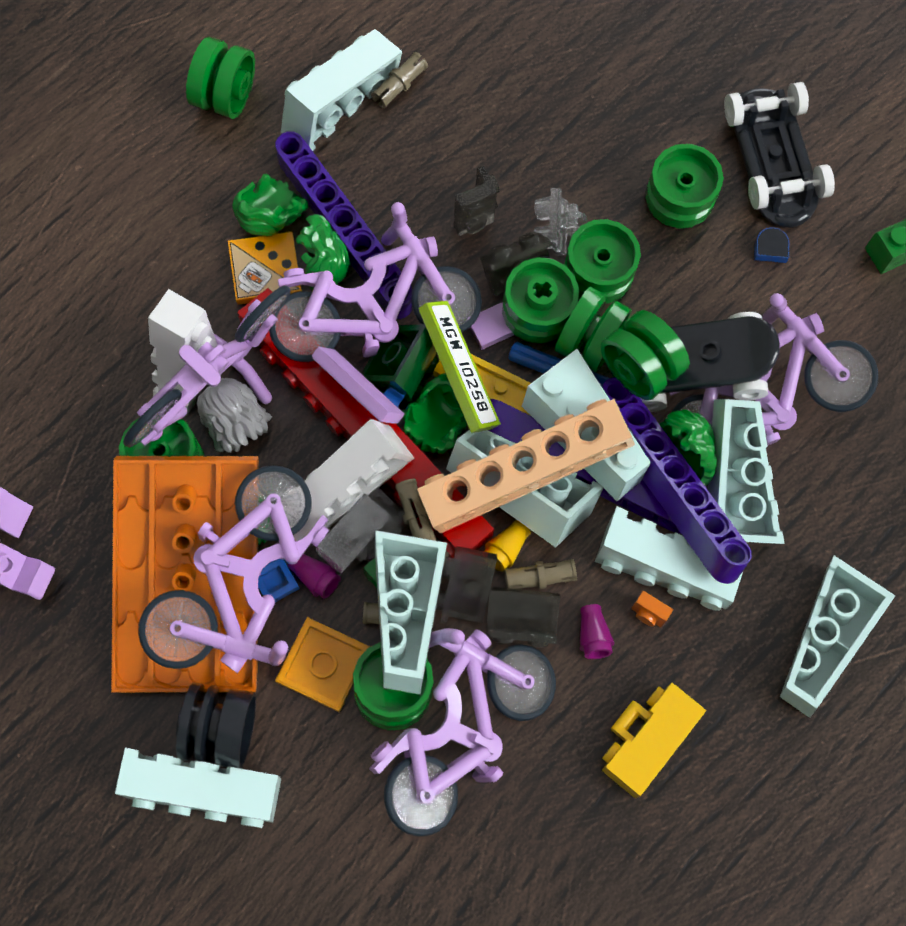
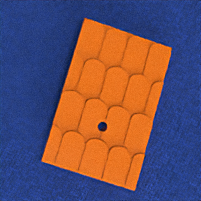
[111,456,259,693]

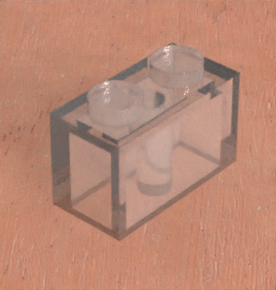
[315,493,391,575]

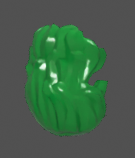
[232,174,308,236]
[296,214,350,292]
[402,373,468,454]
[659,409,717,486]

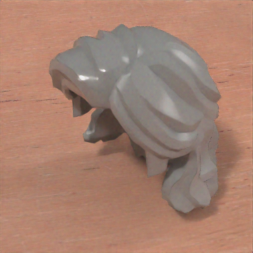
[197,378,272,453]

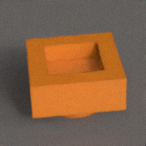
[631,591,674,628]

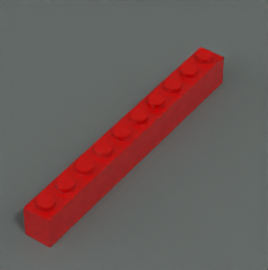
[237,288,494,564]

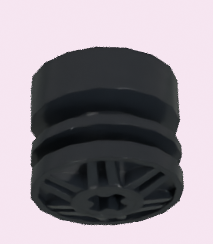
[176,682,256,769]

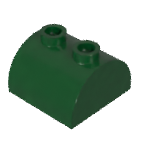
[361,324,439,404]

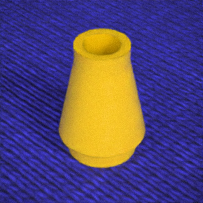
[482,520,531,571]

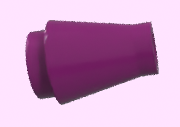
[288,554,341,599]
[580,604,615,659]

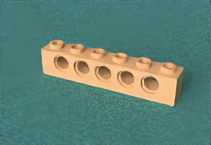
[417,399,635,533]

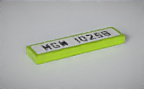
[418,301,501,433]

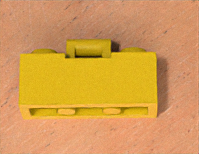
[602,683,707,799]

